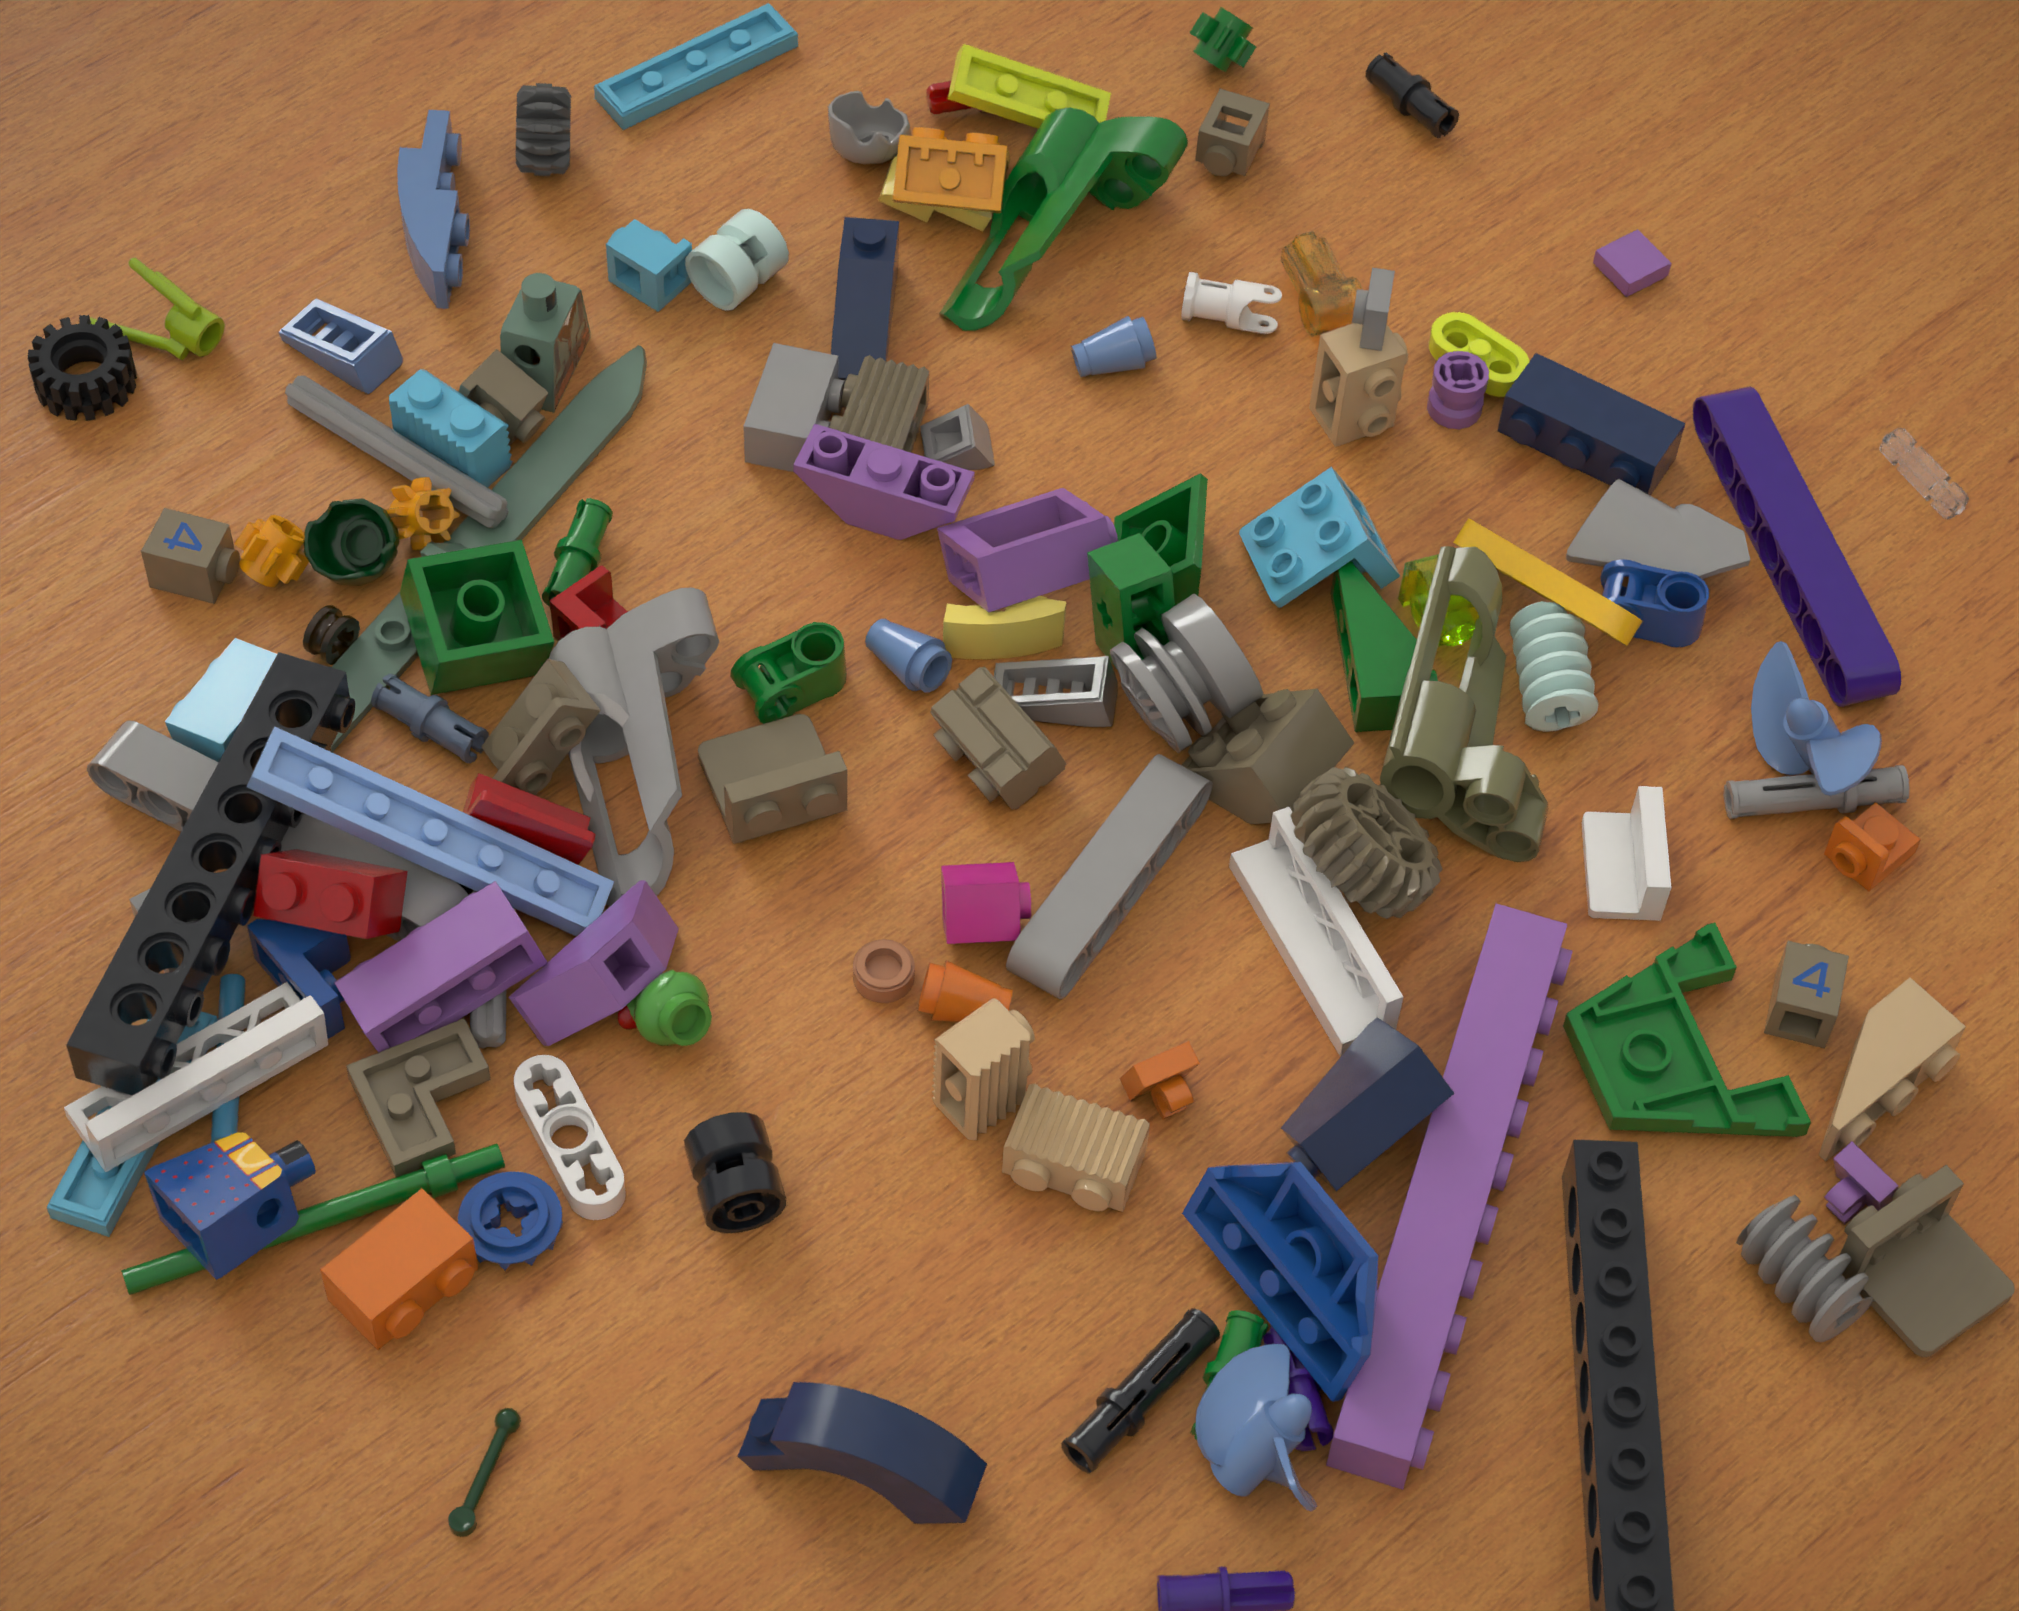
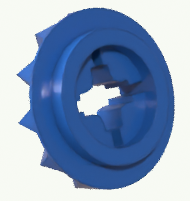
[458,1172,563,1270]

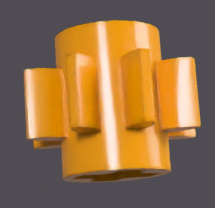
[386,477,460,551]
[234,515,309,587]

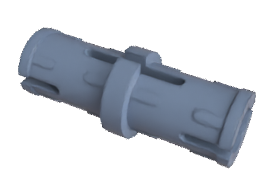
[371,674,489,763]

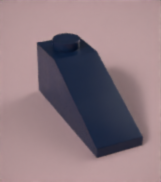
[831,217,899,380]

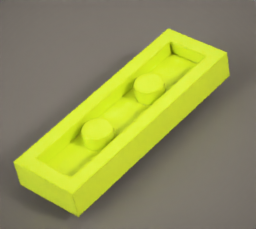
[948,44,1111,129]

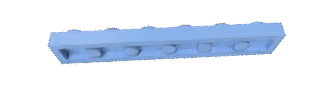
[246,726,614,936]

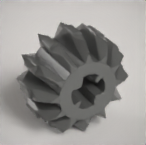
[516,83,571,176]

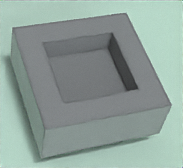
[1352,268,1395,351]

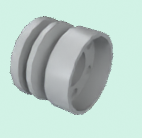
[1110,594,1263,753]

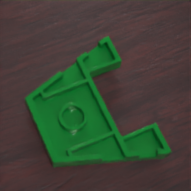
[1563,923,1811,1137]

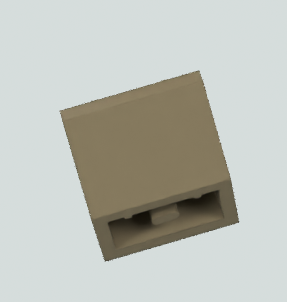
[1182,689,1354,824]

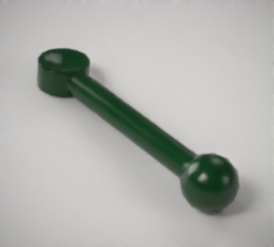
[448,1408,521,1537]

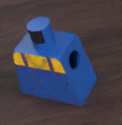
[144,1132,316,1280]

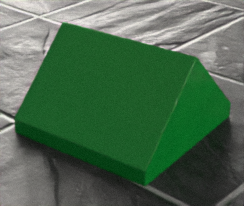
[1114,473,1208,606]

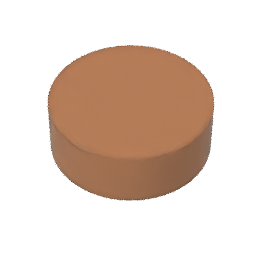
[853,939,915,1003]

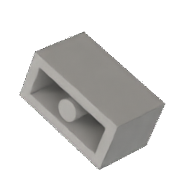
[744,343,846,472]

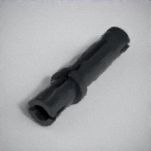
[1061,1308,1220,1473]

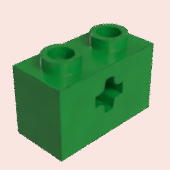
[1087,533,1175,666]

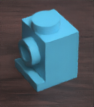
[606,219,692,312]

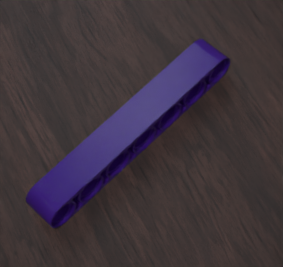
[1693,386,1901,707]

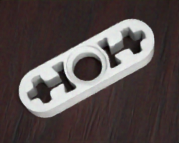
[514,1055,626,1220]

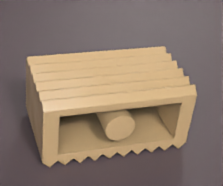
[932,998,1035,1140]
[1002,1083,1150,1212]

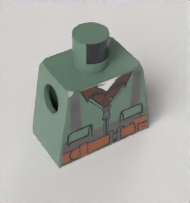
[500,273,591,413]

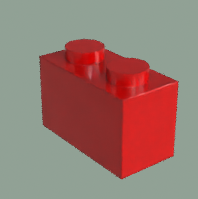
[253,849,408,939]

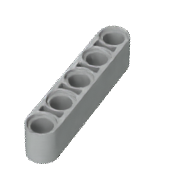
[1006,754,1213,999]

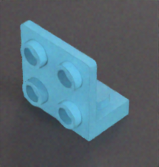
[1239,467,1400,608]

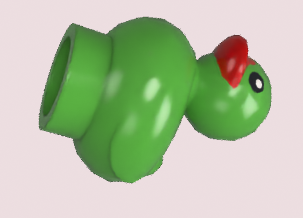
[617,970,712,1046]

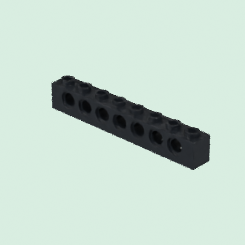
[66,652,355,1096]
[1562,1140,1674,1611]

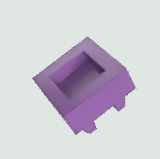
[1824,1141,1899,1225]

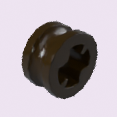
[303,605,360,665]

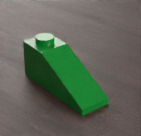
[1330,561,1438,732]

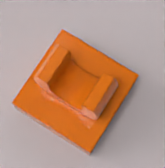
[1120,1041,1200,1119]

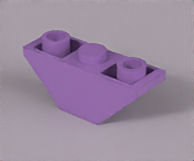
[793,423,975,540]
[509,880,679,1046]

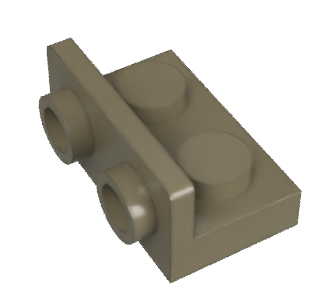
[481,659,601,795]

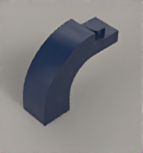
[737,1382,987,1524]

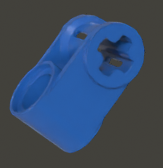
[1600,559,1709,647]

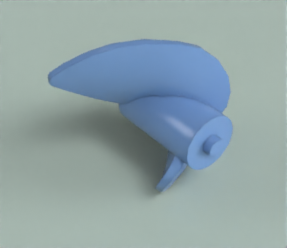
[1751,641,1882,796]
[1195,1344,1318,1512]

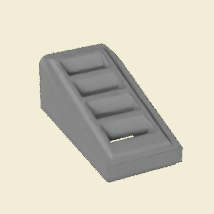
[994,656,1118,727]

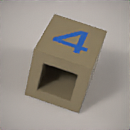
[141,508,240,604]
[1764,941,1849,1048]

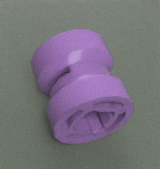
[1427,351,1489,429]

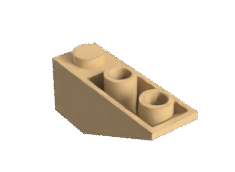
[1819,978,1966,1161]

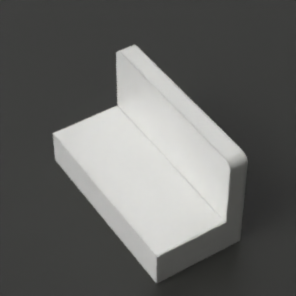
[1581,786,1671,921]

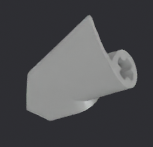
[1566,479,1750,579]

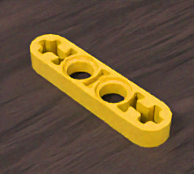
[1453,518,1643,646]

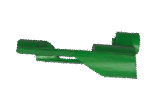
[939,107,1188,331]

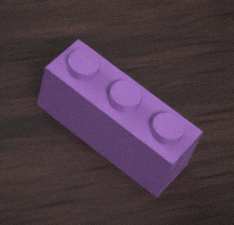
[334,881,548,1053]

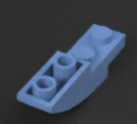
[397,110,470,309]

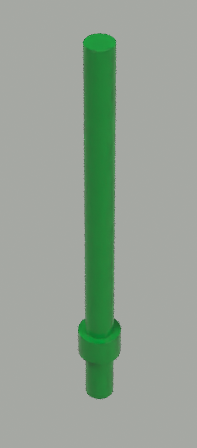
[121,1143,505,1295]

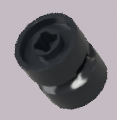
[684,1112,786,1233]

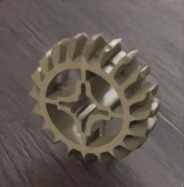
[1290,767,1443,919]

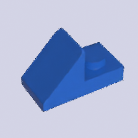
[247,919,351,1039]

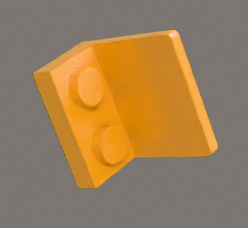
[893,127,1010,213]

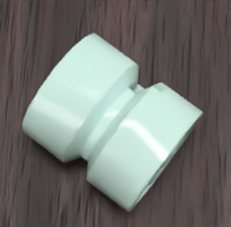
[685,209,789,311]

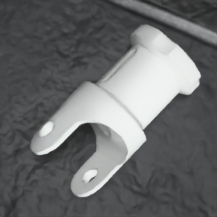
[1181,272,1282,334]

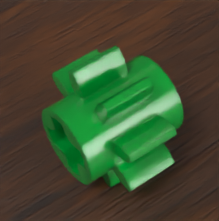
[1189,7,1257,73]

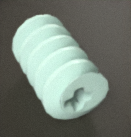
[1510,601,1599,732]

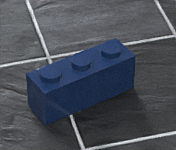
[1498,353,1685,496]

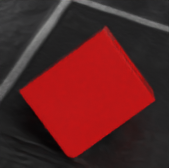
[550,565,628,641]

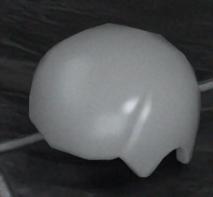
[828,91,910,164]

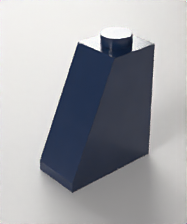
[1281,1017,1454,1191]

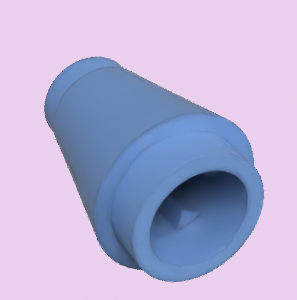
[1071,316,1156,377]
[865,618,952,692]

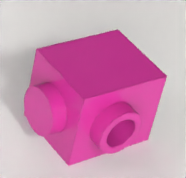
[941,862,1031,944]

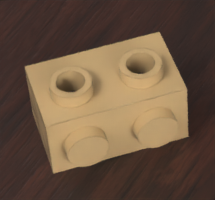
[1309,323,1408,447]

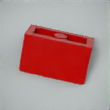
[463,773,596,865]

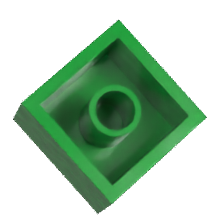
[400,539,554,695]

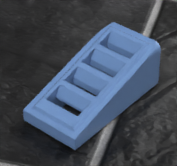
[278,298,403,394]

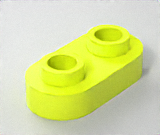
[1429,312,1530,397]

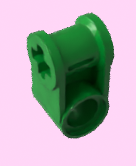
[730,622,847,724]

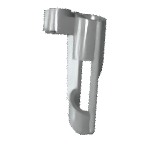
[549,588,719,906]

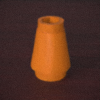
[918,960,1013,1022]

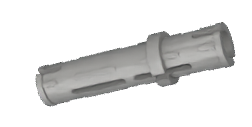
[1724,765,1910,819]

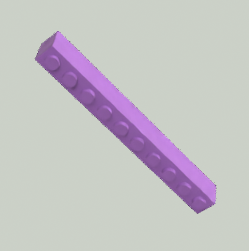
[1326,903,1573,1489]

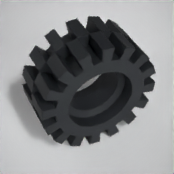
[27,315,137,421]

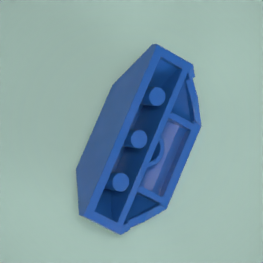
[1182,1162,1378,1402]

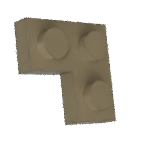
[346,1018,491,1177]

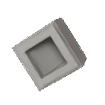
[920,404,995,470]

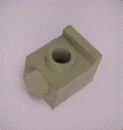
[1195,89,1270,176]
[458,349,549,446]

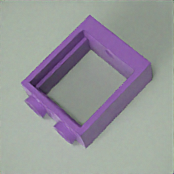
[937,488,1118,612]

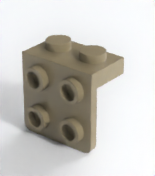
[698,714,847,844]
[1840,1165,2015,1357]

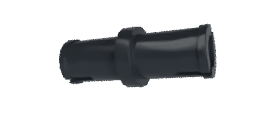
[1365,53,1459,138]

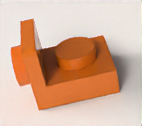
[1824,802,1921,891]

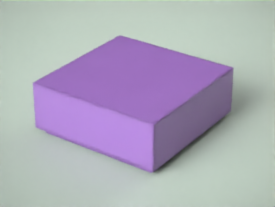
[1593,229,1671,297]

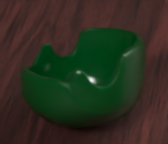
[304,498,399,586]

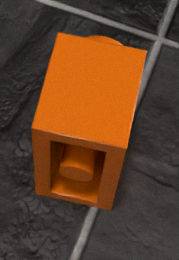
[320,1188,478,1350]

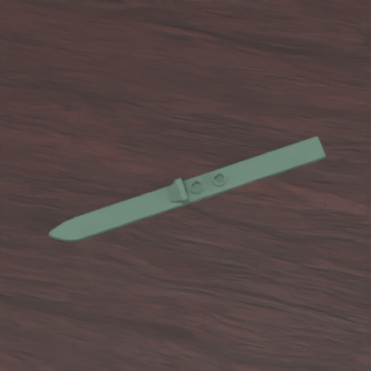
[296,345,647,752]

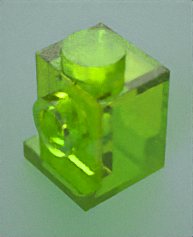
[1398,554,1480,647]

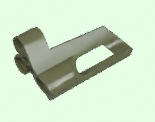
[1380,546,1549,862]

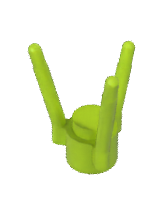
[90,258,225,360]

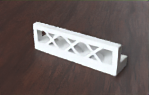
[1229,807,1403,1057]
[64,982,328,1172]

